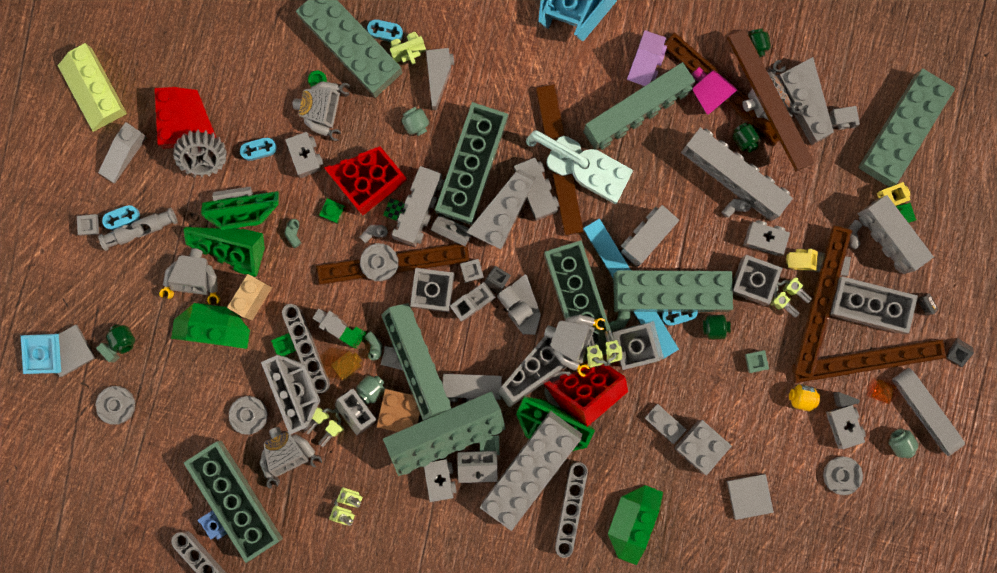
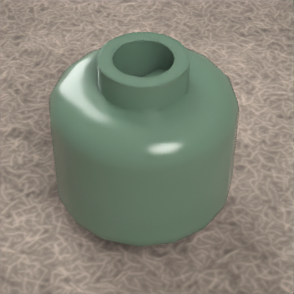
[401,107,429,136]
[356,375,385,404]
[889,429,919,458]

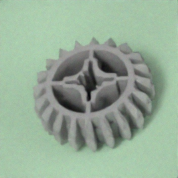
[173,130,227,178]

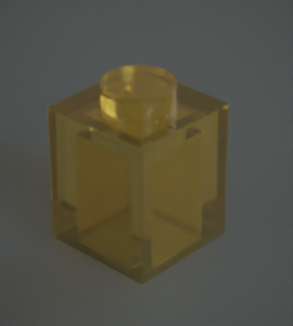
[331,351,363,380]

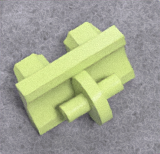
[390,32,426,65]

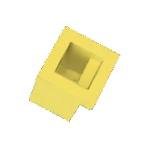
[877,182,910,206]
[786,249,818,271]

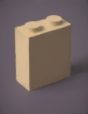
[227,274,272,320]

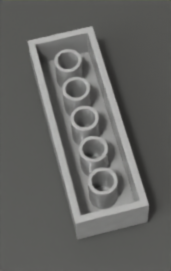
[681,127,793,221]
[480,411,582,531]

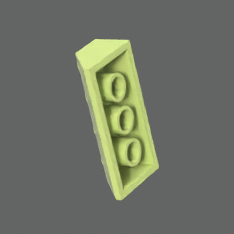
[58,43,127,132]

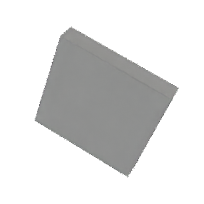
[58,325,95,377]
[727,474,774,520]

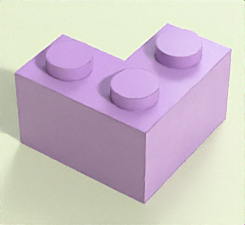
[627,30,667,86]

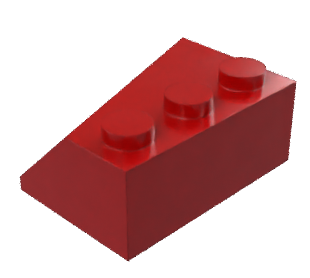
[154,87,216,149]
[324,146,407,216]
[544,363,628,427]

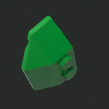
[201,191,279,230]
[171,303,250,349]
[516,396,595,451]
[607,485,663,565]

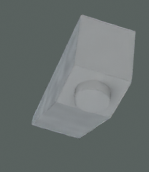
[426,48,454,110]
[98,122,147,183]

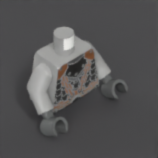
[743,60,804,120]

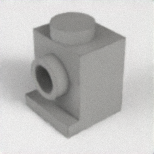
[829,106,860,130]

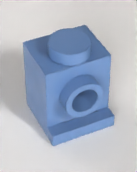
[198,510,227,540]

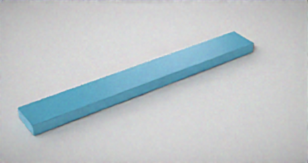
[583,219,679,359]

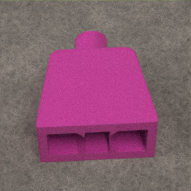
[691,67,737,115]

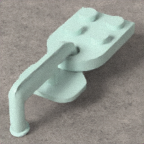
[526,130,633,204]

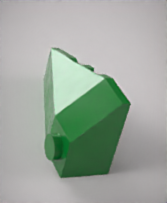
[183,227,265,277]

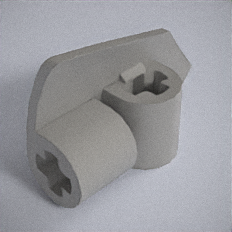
[497,275,541,335]

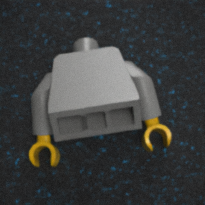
[159,248,220,304]
[544,315,605,376]

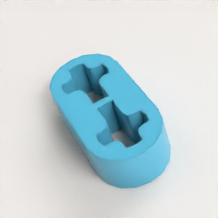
[367,20,403,42]
[240,138,277,161]
[102,205,140,230]
[661,312,698,326]

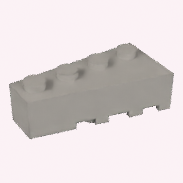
[779,57,834,146]
[392,166,444,247]
[466,169,536,249]
[498,336,566,407]

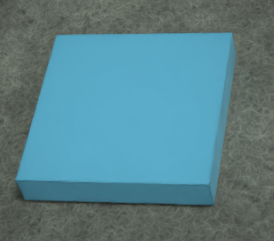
[21,334,61,374]

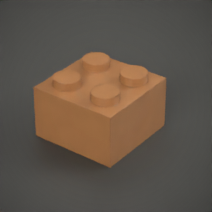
[377,389,421,432]

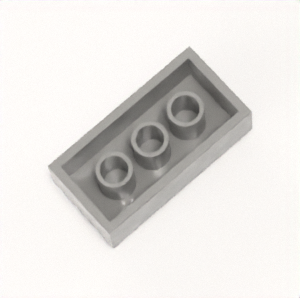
[857,195,934,274]
[830,276,918,334]

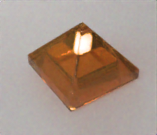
[871,379,896,404]

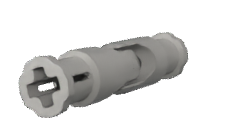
[98,207,178,251]

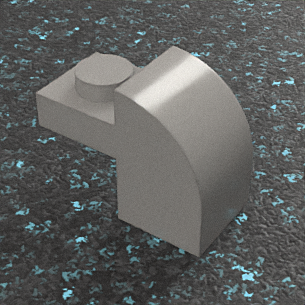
[450,282,496,322]

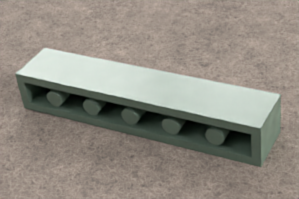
[381,303,452,421]

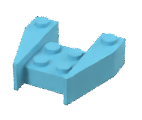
[538,0,617,41]

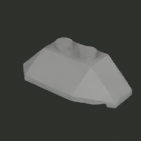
[261,355,320,435]

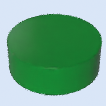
[308,70,327,87]

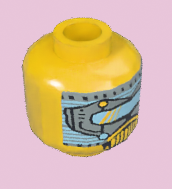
[789,384,820,411]

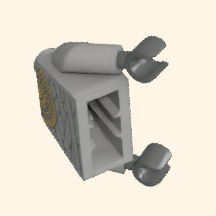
[293,81,350,141]
[260,427,322,489]

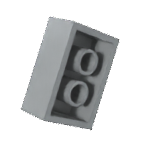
[620,205,679,267]

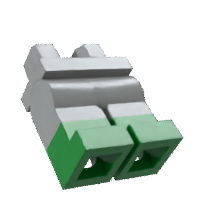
[313,309,367,349]

